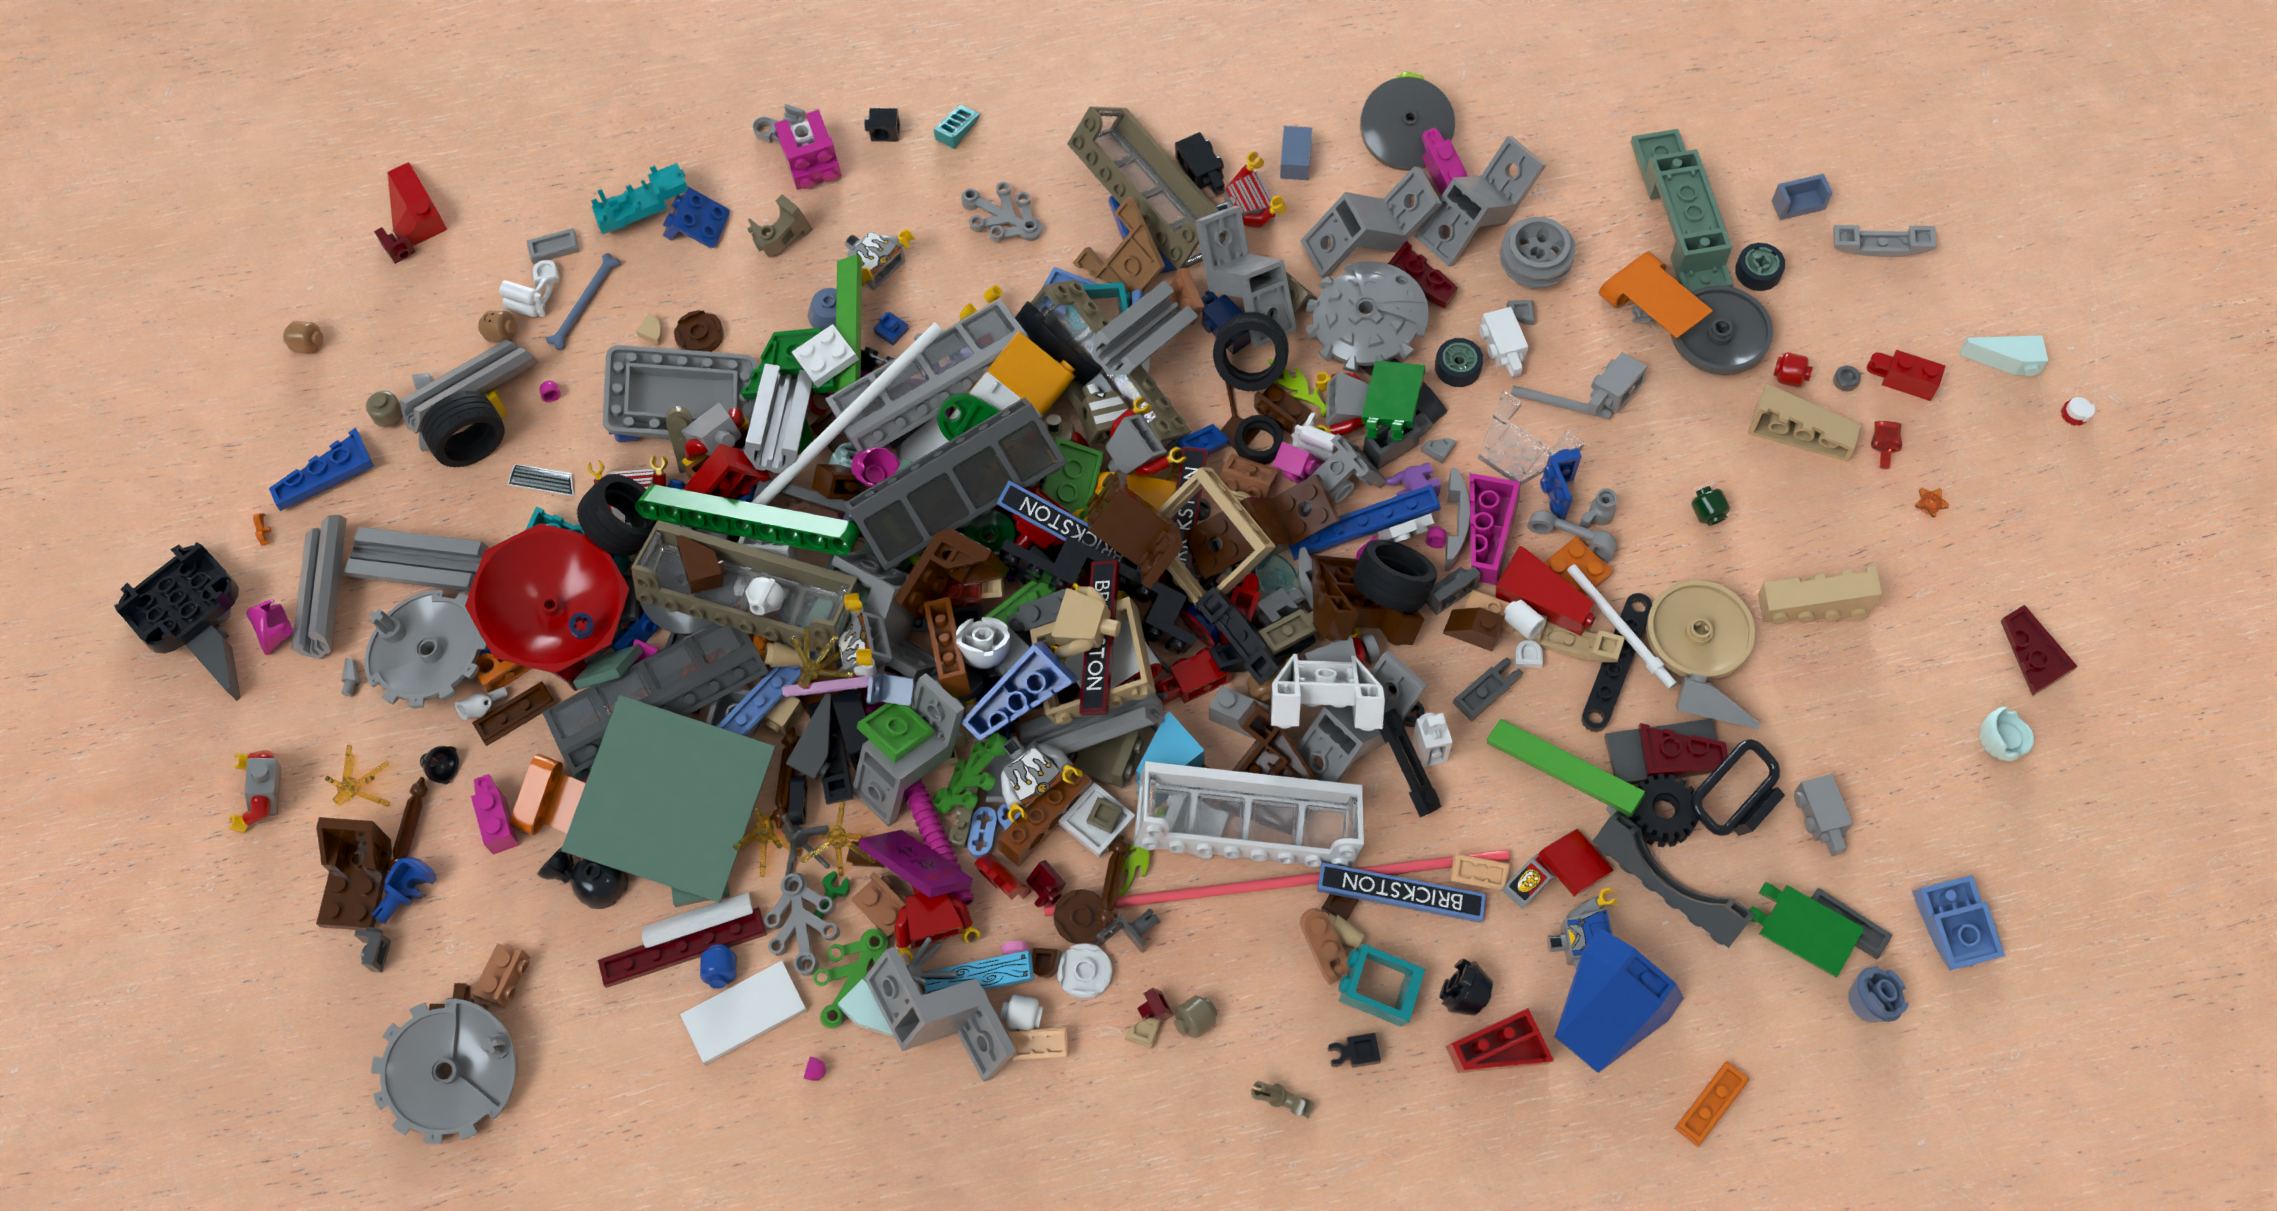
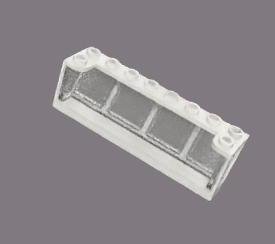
[1134,761,1364,868]

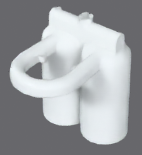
[499,278,553,318]
[1291,412,1336,462]

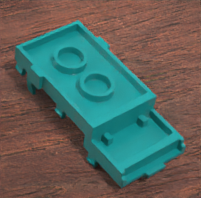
[591,163,688,235]

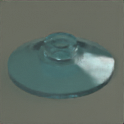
[1256,554,1299,596]

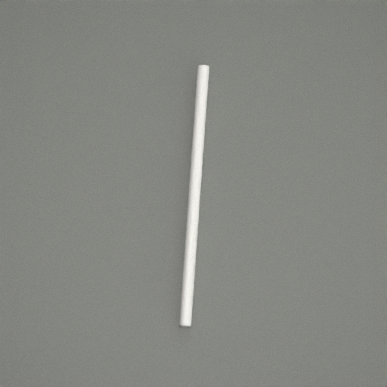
[751,322,943,505]

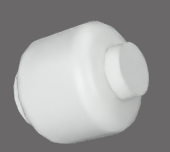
[1000,994,1043,1031]

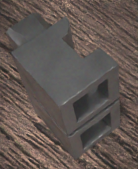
[1254,587,1306,631]

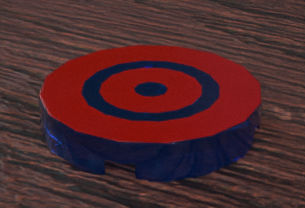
[1179,603,1221,648]

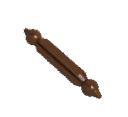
[771,727,800,829]
[387,777,428,871]
[1095,835,1130,930]

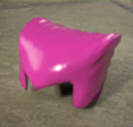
[851,447,900,488]
[246,599,293,655]

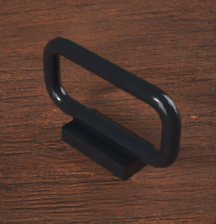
[1691,739,1785,836]

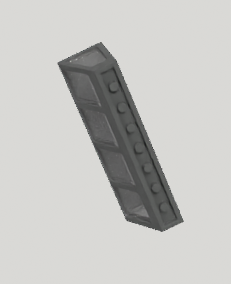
[542,623,769,775]

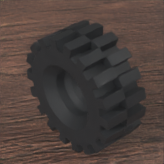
[1628,774,1699,847]

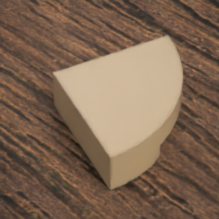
[636,313,662,345]
[1125,1018,1161,1048]

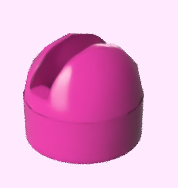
[540,380,561,402]
[1425,526,1447,548]
[804,1056,826,1081]

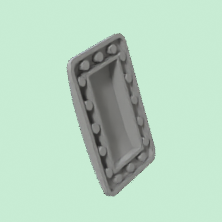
[603,345,757,440]

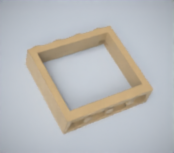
[1158,467,1276,610]
[1030,597,1156,725]

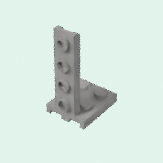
[1301,434,1386,517]

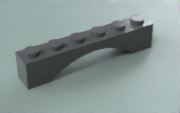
[1592,811,1755,948]

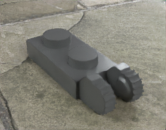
[1453,657,1523,722]

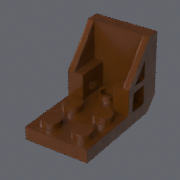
[893,528,1010,621]
[316,817,392,931]

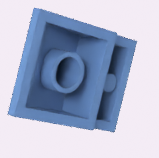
[1912,875,2005,970]

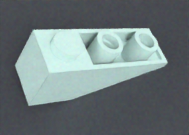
[838,979,895,1038]

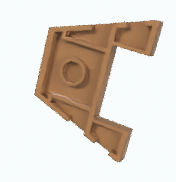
[1073,196,1165,300]

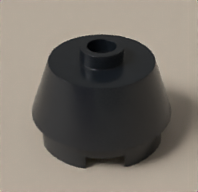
[1439,958,1493,1016]

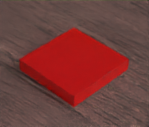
[1538,829,1614,897]

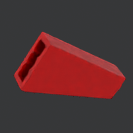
[1496,546,1596,636]

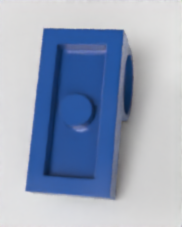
[1174,424,1230,460]

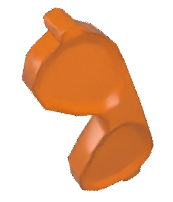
[253,513,271,545]

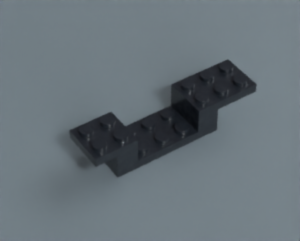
[998,536,1197,654]

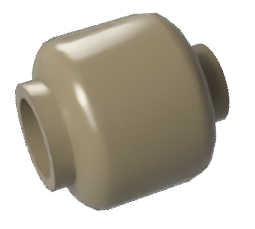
[366,391,403,428]
[1174,995,1217,1039]

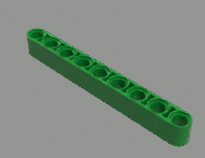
[635,485,860,556]

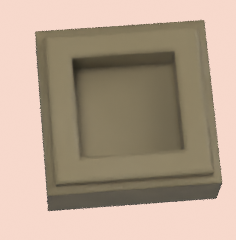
[1086,797,1123,834]

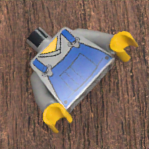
[1547,888,1619,969]

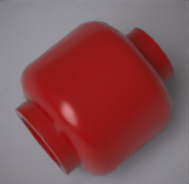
[1773,352,1813,387]

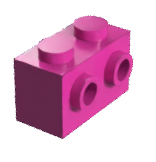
[1272,442,1323,484]

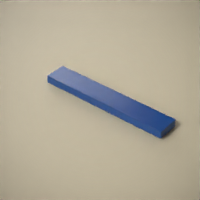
[1290,484,1441,561]

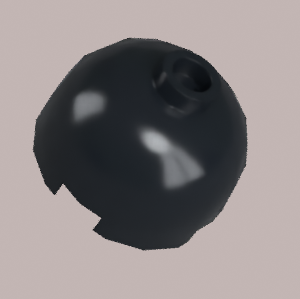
[570,858,628,909]

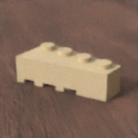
[1748,384,1861,462]
[1758,566,1882,624]

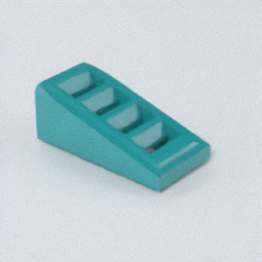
[934,104,980,149]

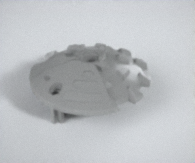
[1306,261,1429,372]
[365,590,489,709]
[371,999,517,1144]

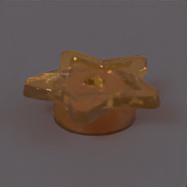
[1915,488,1949,518]

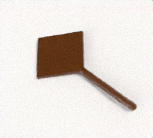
[1220,382,1260,449]

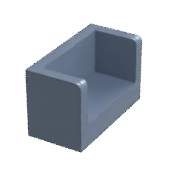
[1280,126,1312,180]
[1772,174,1832,220]

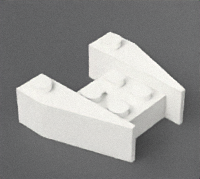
[1271,654,1385,731]

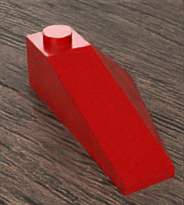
[387,162,447,246]

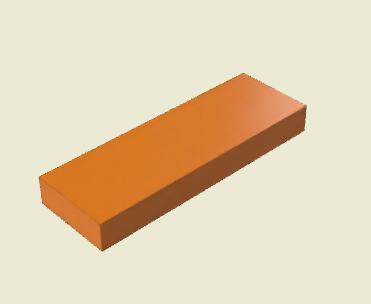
[1674,1061,1750,1147]

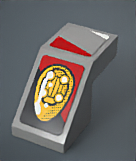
[1502,854,1557,909]

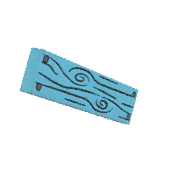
[925,951,1034,994]

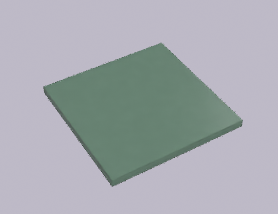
[561,695,776,903]

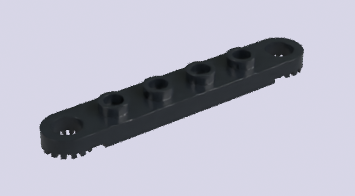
[1581,593,1652,732]

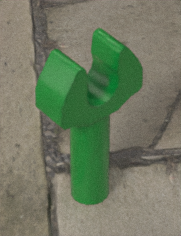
[813,871,850,920]

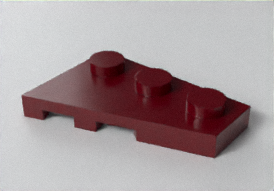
[1388,241,1458,309]
[2001,605,2078,696]
[1638,723,1728,777]

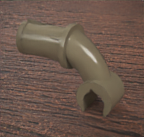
[1251,1081,1314,1118]

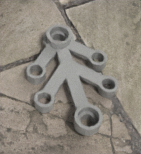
[961,182,1042,242]
[764,873,840,976]

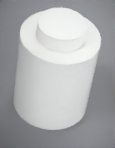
[1504,600,1546,640]

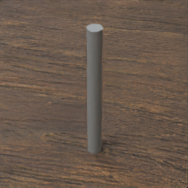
[1511,385,1612,419]

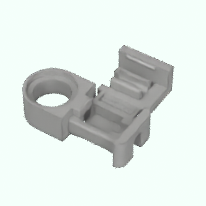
[753,104,806,143]

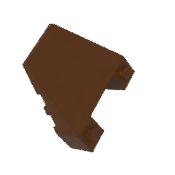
[1312,555,1425,646]
[1197,700,1317,835]

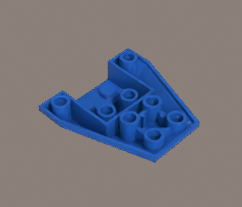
[1554,928,1684,1073]

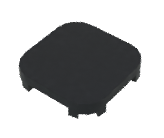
[114,542,239,654]

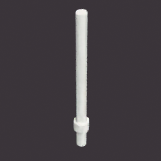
[1567,564,1677,690]

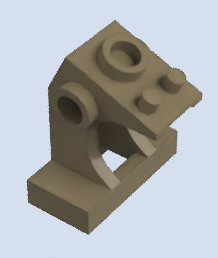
[747,194,812,257]

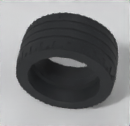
[1213,312,1289,392]
[420,391,505,467]
[577,474,657,557]
[1352,540,1437,613]

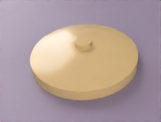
[1646,580,1755,681]

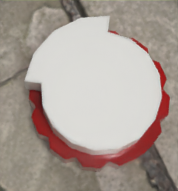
[2061,397,2095,426]

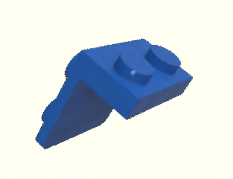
[663,187,730,248]
[1540,448,1582,520]

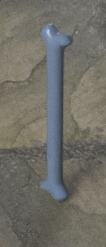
[546,253,621,350]

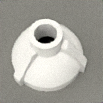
[745,577,785,615]

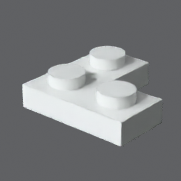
[1377,514,1434,542]

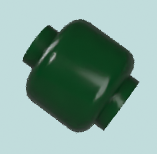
[1691,486,1730,526]

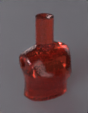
[1871,421,1902,469]

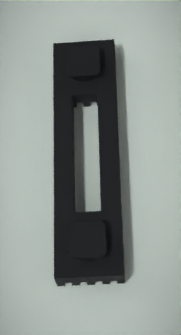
[1379,708,1441,818]

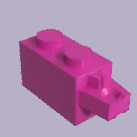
[1421,127,1469,196]
[471,774,519,855]

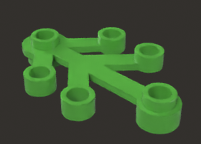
[933,732,1007,814]
[813,929,888,1029]

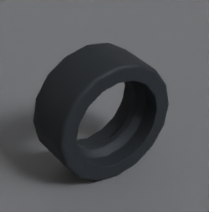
[1234,415,1283,465]

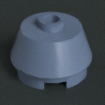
[808,288,837,331]
[1848,966,1909,1023]

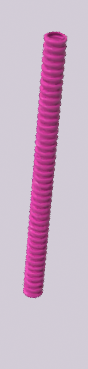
[851,673,974,905]

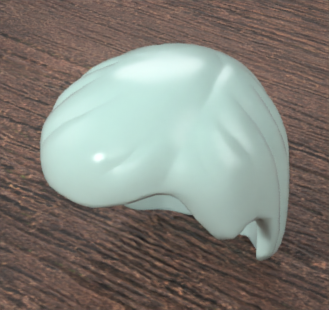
[1979,706,2034,762]

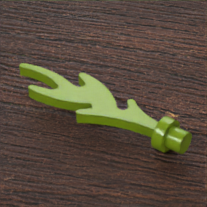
[1268,359,1327,418]
[1118,807,1168,897]

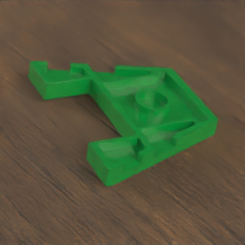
[741,328,837,400]

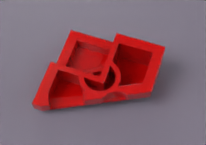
[974,854,1031,900]

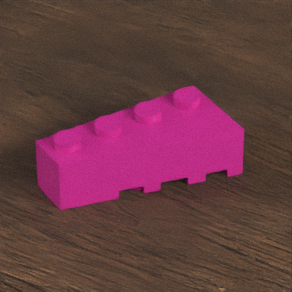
[1469,473,1520,585]

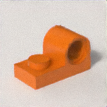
[475,653,532,693]

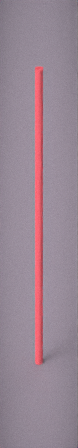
[1044,850,1510,917]

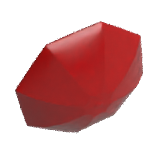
[465,523,629,673]

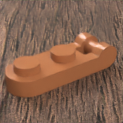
[1300,908,1350,985]

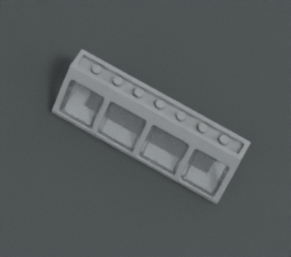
[825,298,1029,452]

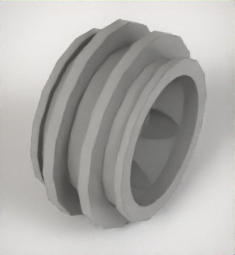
[1500,217,1575,288]

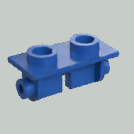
[610,610,660,651]

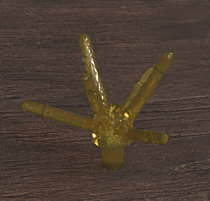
[791,626,854,689]
[325,745,390,806]
[801,801,875,876]
[733,807,802,877]

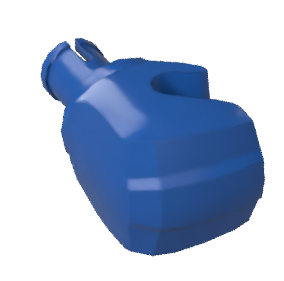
[371,857,437,925]

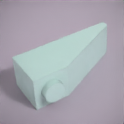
[1959,335,2048,376]

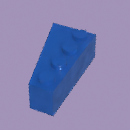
[961,641,1079,741]

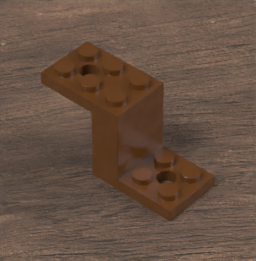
[1086,469,1183,589]
[1183,474,1341,579]

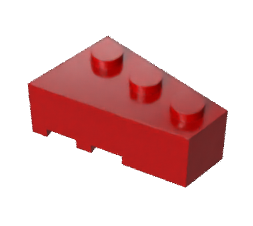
[682,444,770,499]
[1445,1008,1554,1073]

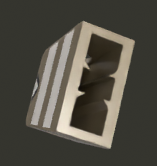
[1078,384,1129,445]

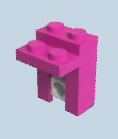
[774,110,842,190]

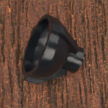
[420,746,459,784]
[537,846,574,884]

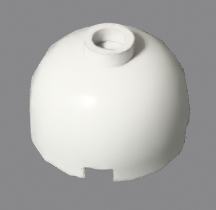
[956,617,1010,669]

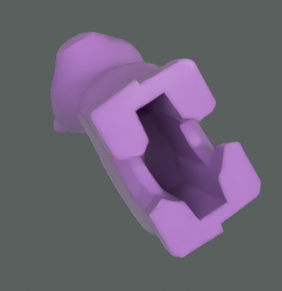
[1386,462,1441,496]

